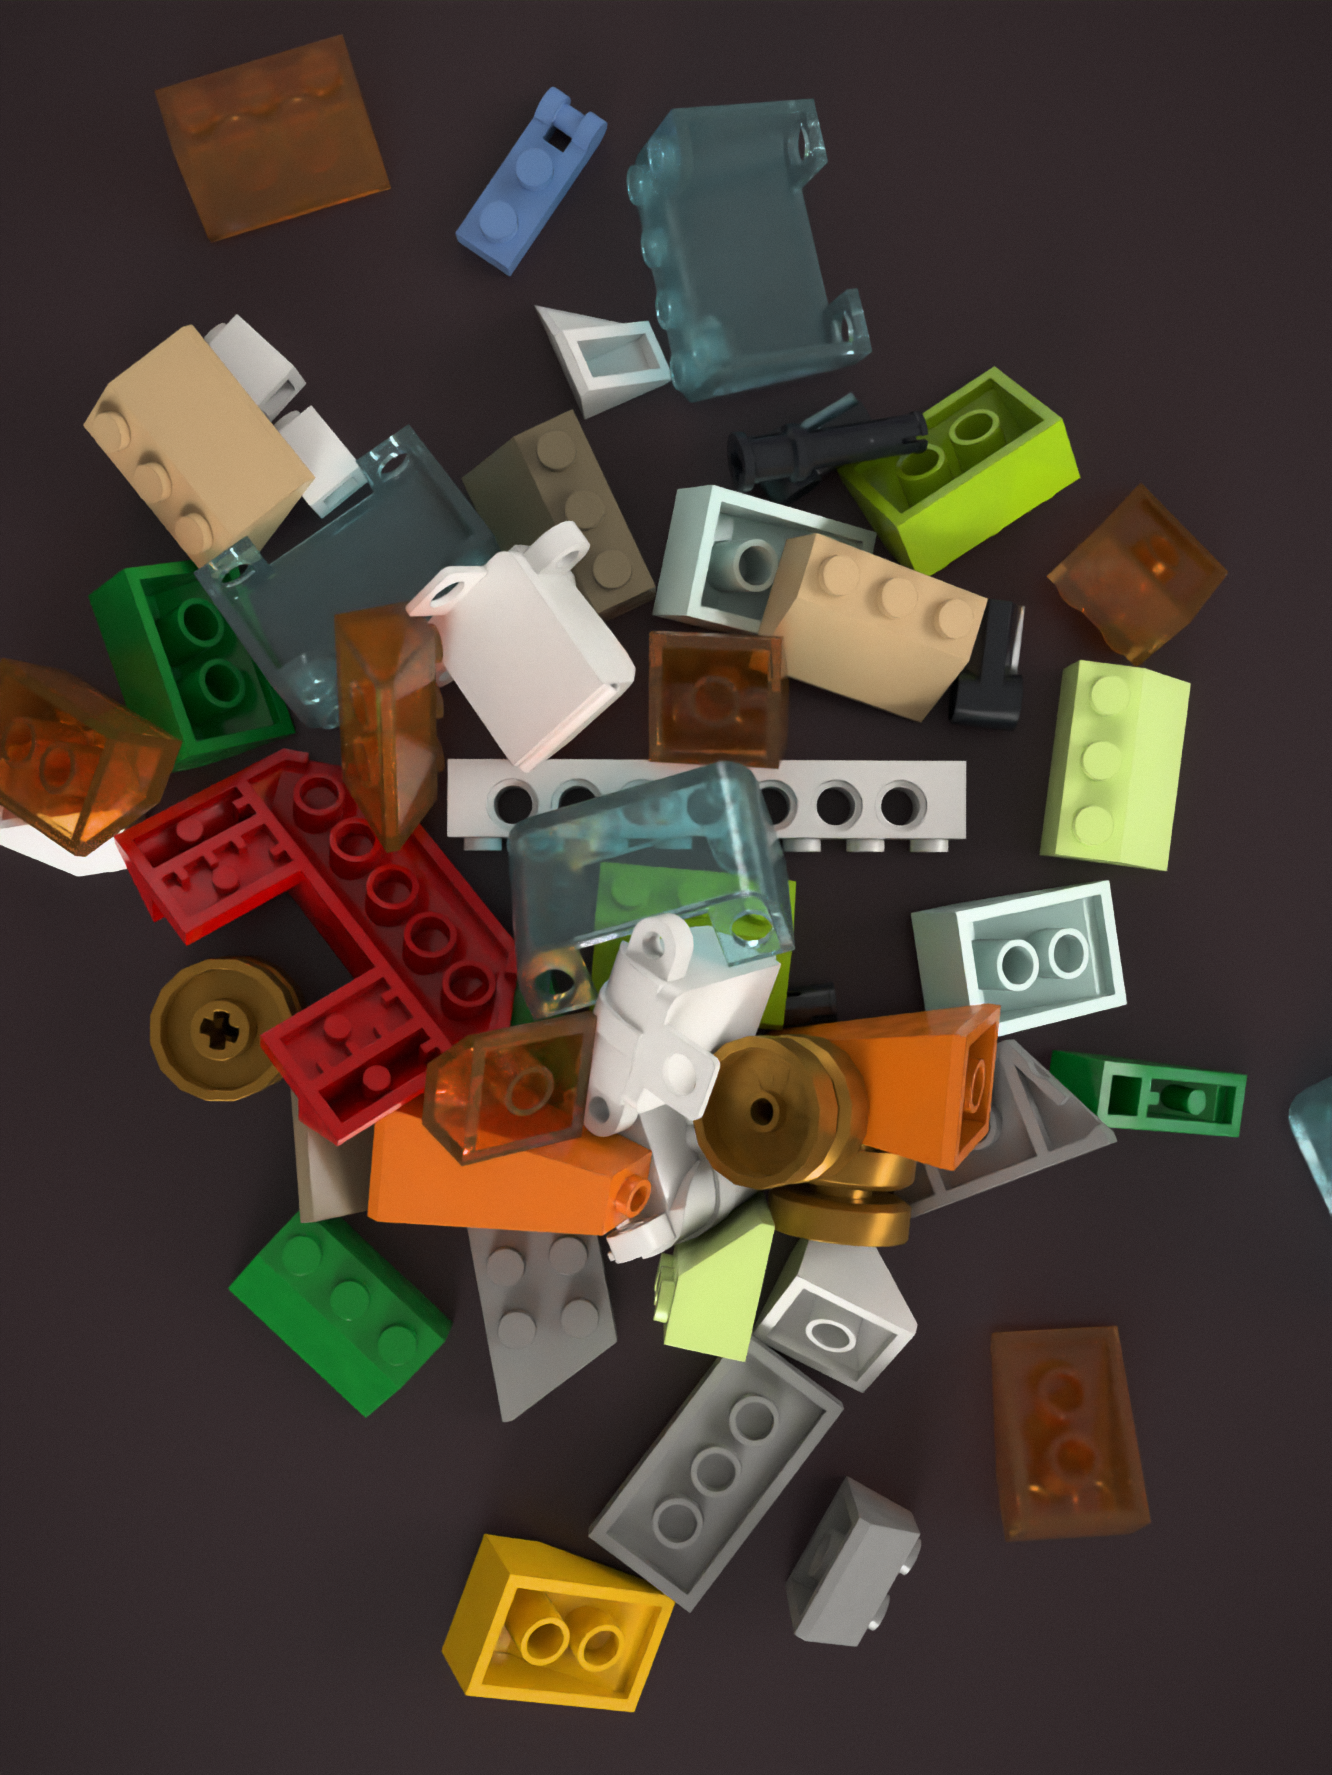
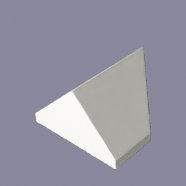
[534,305,674,420]

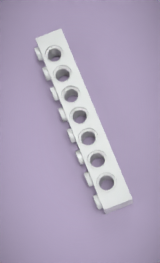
[447,759,966,852]

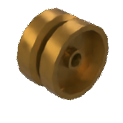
[150,955,308,1101]
[693,1034,869,1190]
[768,1144,917,1247]

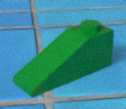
[1049,1050,1247,1137]

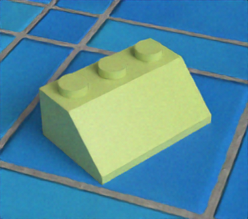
[1039,660,1191,871]
[653,1191,775,1362]

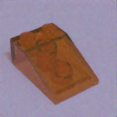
[991,1326,1151,1542]

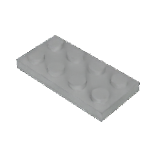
[588,1334,844,1613]

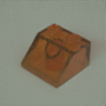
[1047,483,1229,667]
[649,631,789,769]
[422,1011,597,1166]

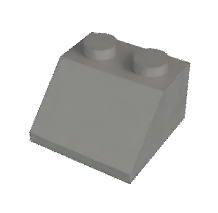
[785,1476,921,1647]

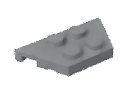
[894,1039,1117,1219]
[467,1227,618,1422]

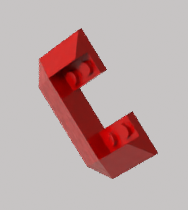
[114,748,522,1146]

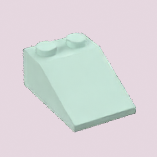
[652,485,877,639]
[911,880,1127,1036]

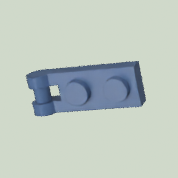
[455,86,608,277]

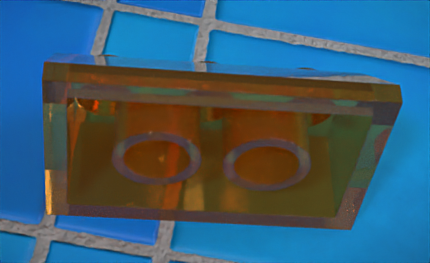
[154,34,391,242]
[334,600,445,853]
[0,657,182,857]

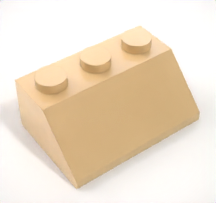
[83,324,316,576]
[749,533,988,722]

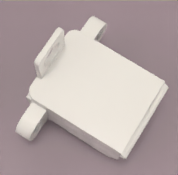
[405,521,636,773]
[578,913,781,1137]
[566,1085,757,1264]

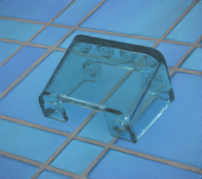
[627,98,872,403]
[193,424,502,729]
[507,761,795,1021]

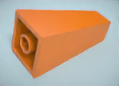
[765,1003,1001,1171]
[367,1061,652,1236]

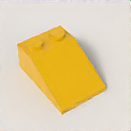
[441,1534,675,1712]

